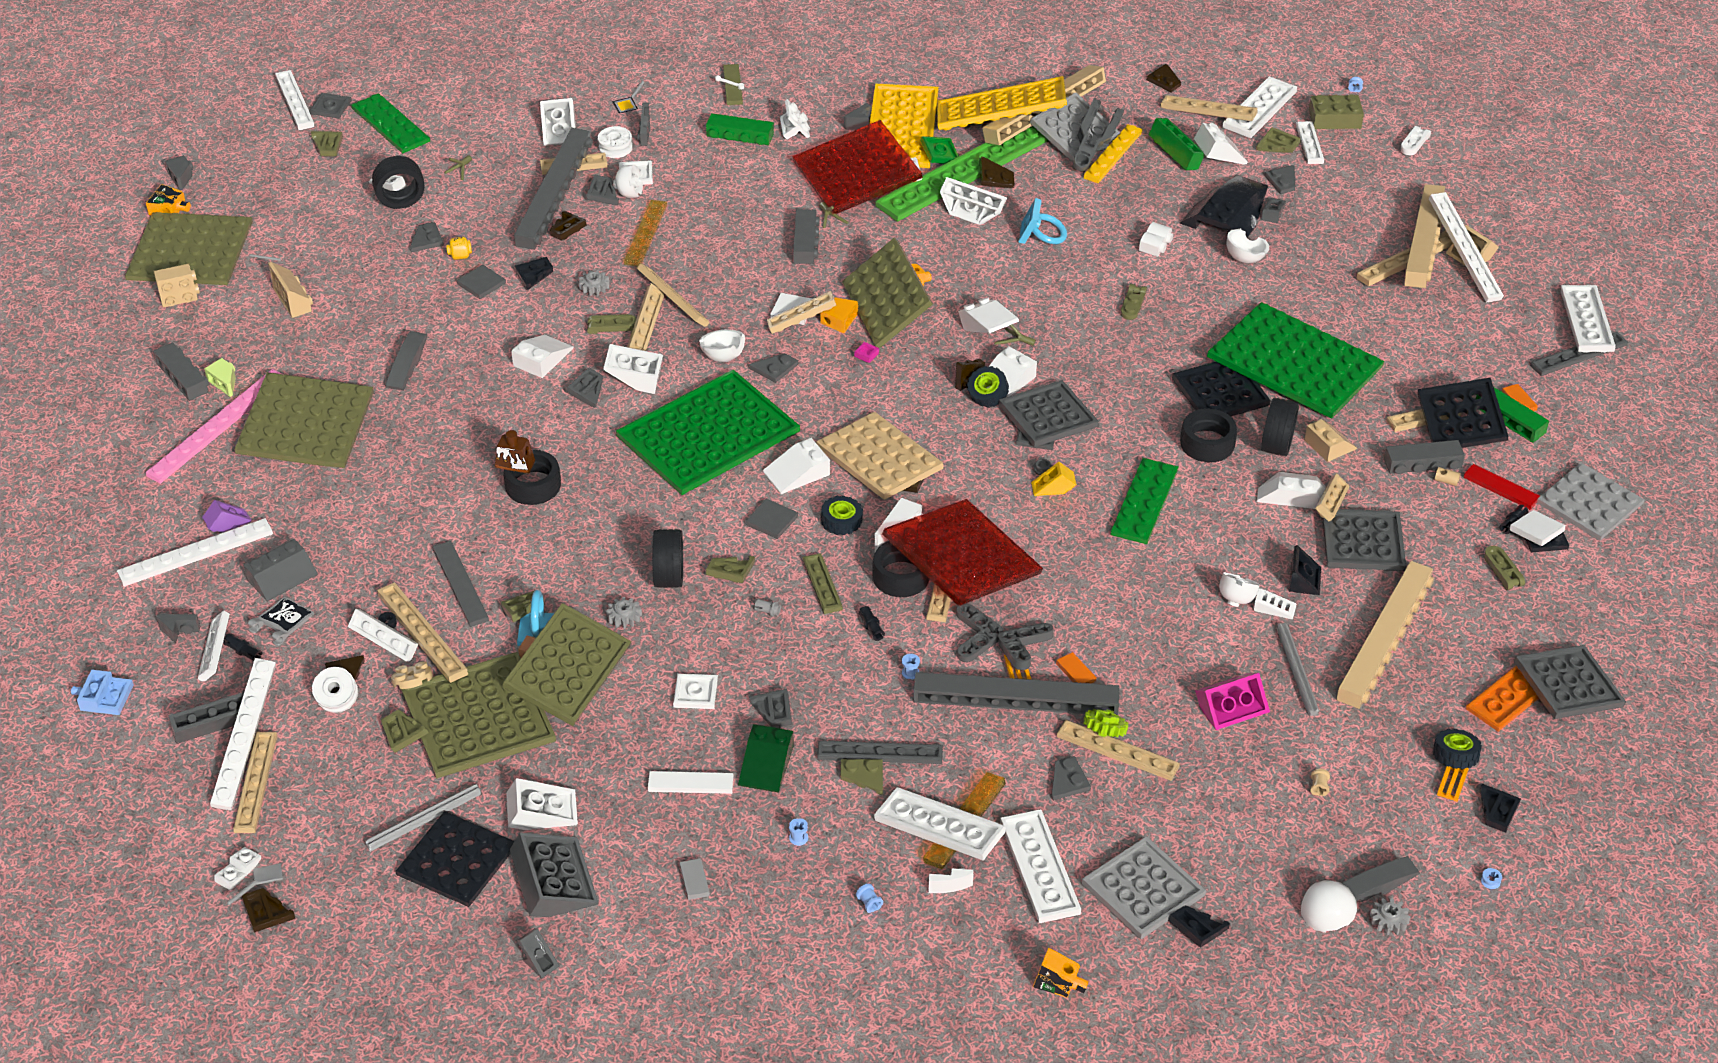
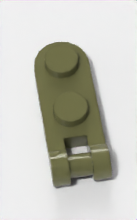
[1121,284,1147,320]
[587,314,636,334]
[1484,546,1525,591]

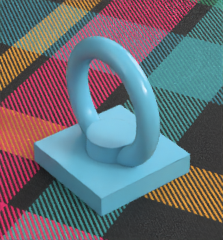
[1018,198,1067,244]
[517,590,554,646]

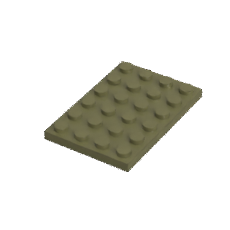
[842,237,933,348]
[502,603,632,726]

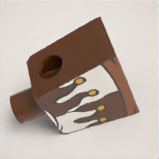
[495,430,535,474]

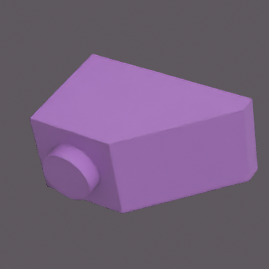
[202,500,252,533]

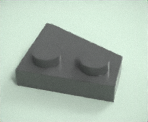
[637,102,650,146]
[1265,165,1296,194]
[587,175,619,205]
[410,222,444,253]
[749,353,799,383]
[567,367,603,408]
[749,689,793,728]
[1052,756,1091,801]

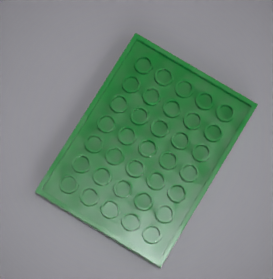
[1207,302,1385,419]
[616,370,800,495]

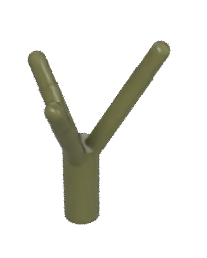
[444,155,472,180]
[819,202,849,228]
[994,324,1036,346]

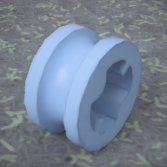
[1348,77,1363,92]
[1481,868,1502,889]

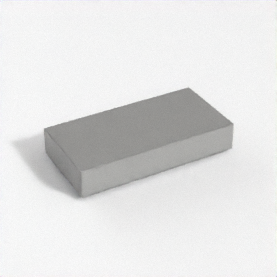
[680,858,710,900]

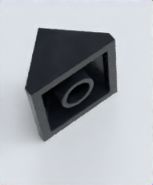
[1289,545,1322,595]

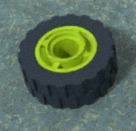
[967,366,1009,408]
[820,496,863,535]
[1433,729,1482,769]

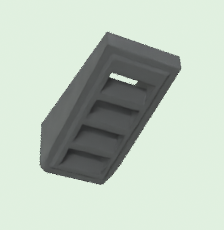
[1261,198,1286,223]

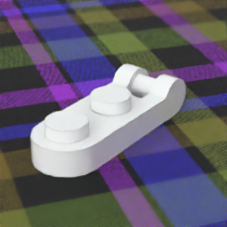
[1400,126,1431,155]

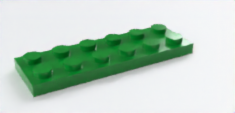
[351,93,430,154]
[1111,458,1179,544]

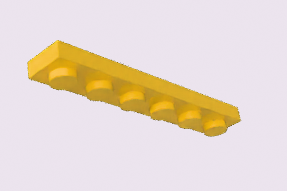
[1084,124,1142,183]

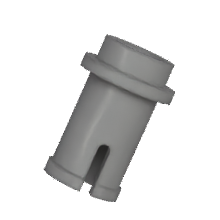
[754,598,781,617]

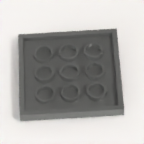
[999,380,1099,447]
[1323,509,1406,571]
[1514,645,1626,719]

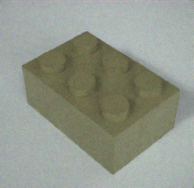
[1309,94,1364,129]

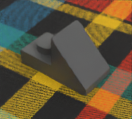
[844,103,871,130]
[157,614,200,644]
[517,928,559,979]

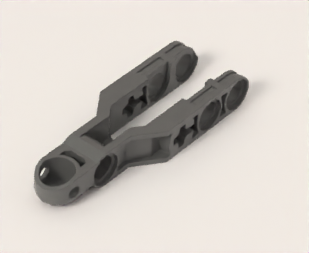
[1073,97,1124,172]

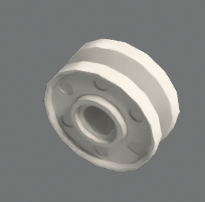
[598,126,633,158]
[312,667,358,713]

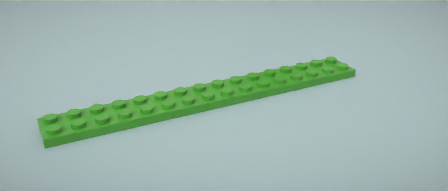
[876,126,1049,222]

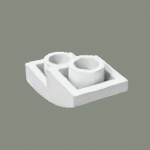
[214,847,261,891]
[928,868,974,893]

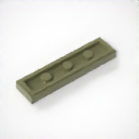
[723,64,743,105]
[803,553,843,614]

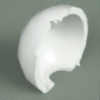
[1226,228,1269,264]
[699,329,745,363]
[1301,880,1357,933]

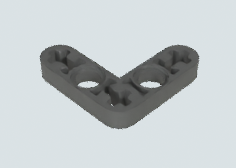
[956,603,1003,663]
[998,623,1053,670]

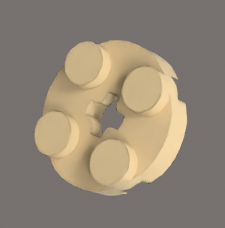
[391,661,433,689]

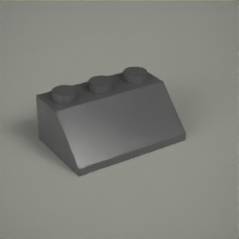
[244,539,318,602]

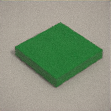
[920,136,959,164]

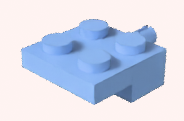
[71,670,134,715]

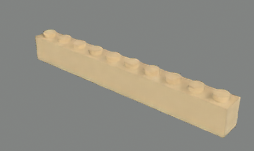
[982,65,1106,145]
[1405,184,1448,288]
[1337,561,1434,709]

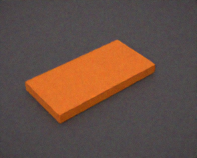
[1466,666,1539,732]

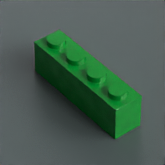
[706,113,774,145]
[1148,118,1205,170]
[1476,387,1549,443]

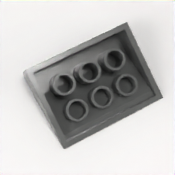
[510,833,599,918]

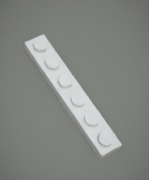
[275,70,314,130]

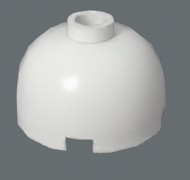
[613,164,643,198]
[1219,572,1260,607]

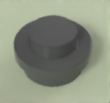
[1033,459,1052,475]

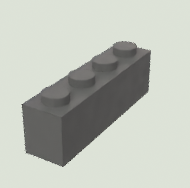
[793,209,820,264]
[153,342,209,401]
[1384,440,1465,474]
[168,692,244,744]

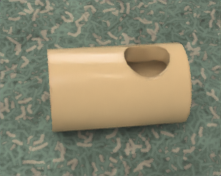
[1435,467,1461,486]

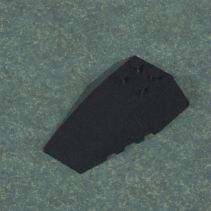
[1180,175,1268,240]

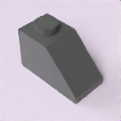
[165,155,193,190]

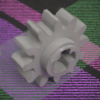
[579,270,609,296]
[606,597,642,629]
[1370,898,1410,935]

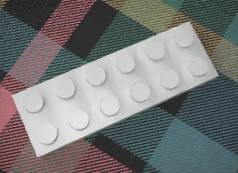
[1223,76,1297,138]
[1560,285,1615,352]
[874,787,1006,860]
[1000,810,1081,923]

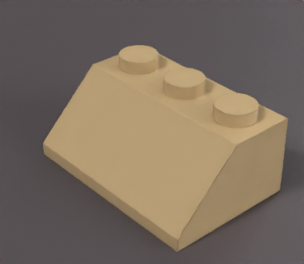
[268,262,313,318]

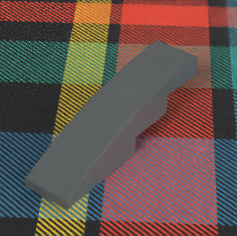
[385,331,428,391]
[1342,856,1420,902]

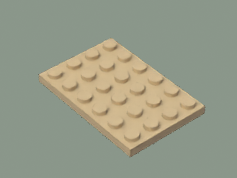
[816,412,943,500]

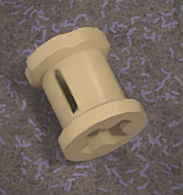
[1311,769,1330,796]

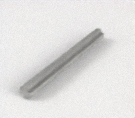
[1277,623,1319,716]
[365,784,481,851]

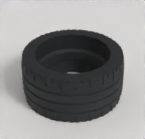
[372,155,425,209]
[1261,398,1299,456]
[1180,408,1237,463]
[503,450,561,505]
[652,529,683,588]
[872,539,931,598]

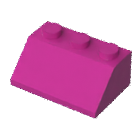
[1195,673,1270,730]

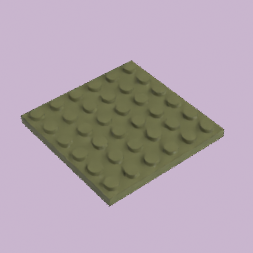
[125,212,253,285]
[235,372,374,468]
[401,652,556,779]

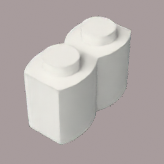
[1139,222,1173,257]

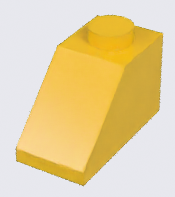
[1031,462,1077,496]

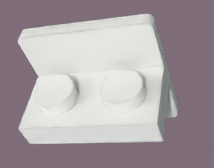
[780,99,810,139]

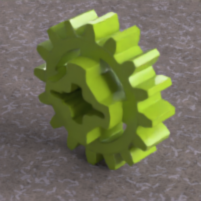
[1083,709,1129,737]

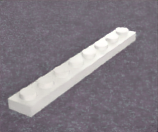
[1429,192,1504,303]
[117,518,273,586]
[210,658,276,810]

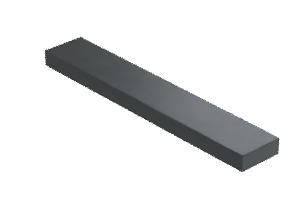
[1530,332,1628,376]
[433,541,489,627]
[817,741,943,764]

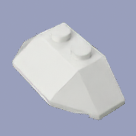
[940,177,1007,225]
[1257,472,1326,509]

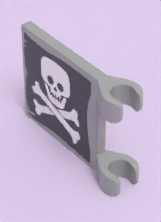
[248,597,314,646]

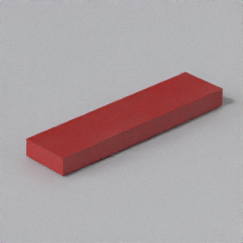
[1463,464,1540,510]

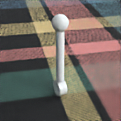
[715,75,744,89]

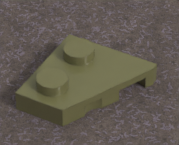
[1256,127,1301,153]
[311,131,343,156]
[706,556,755,583]
[500,590,545,622]
[381,709,429,753]
[841,759,883,795]

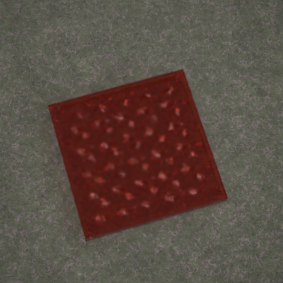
[792,120,923,215]
[882,499,1043,606]

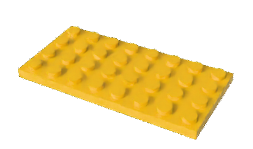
[938,76,1067,130]
[865,83,939,168]

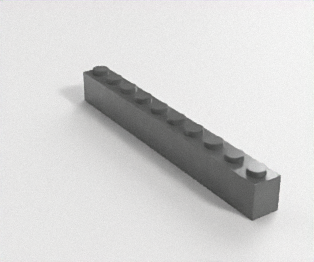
[514,127,593,250]
[914,672,1119,715]

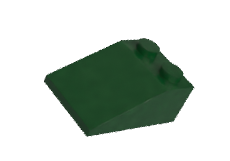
[738,724,794,793]

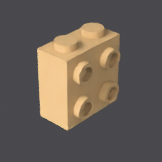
[154,264,200,307]

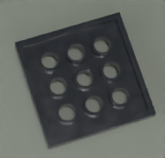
[1172,362,1271,416]
[1417,377,1509,448]
[396,811,514,907]

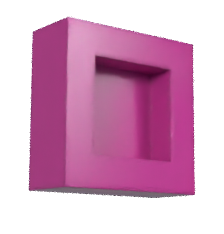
[854,342,879,363]

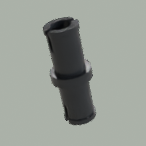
[1499,505,1529,534]
[859,606,885,641]
[223,633,262,662]

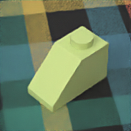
[204,358,236,397]

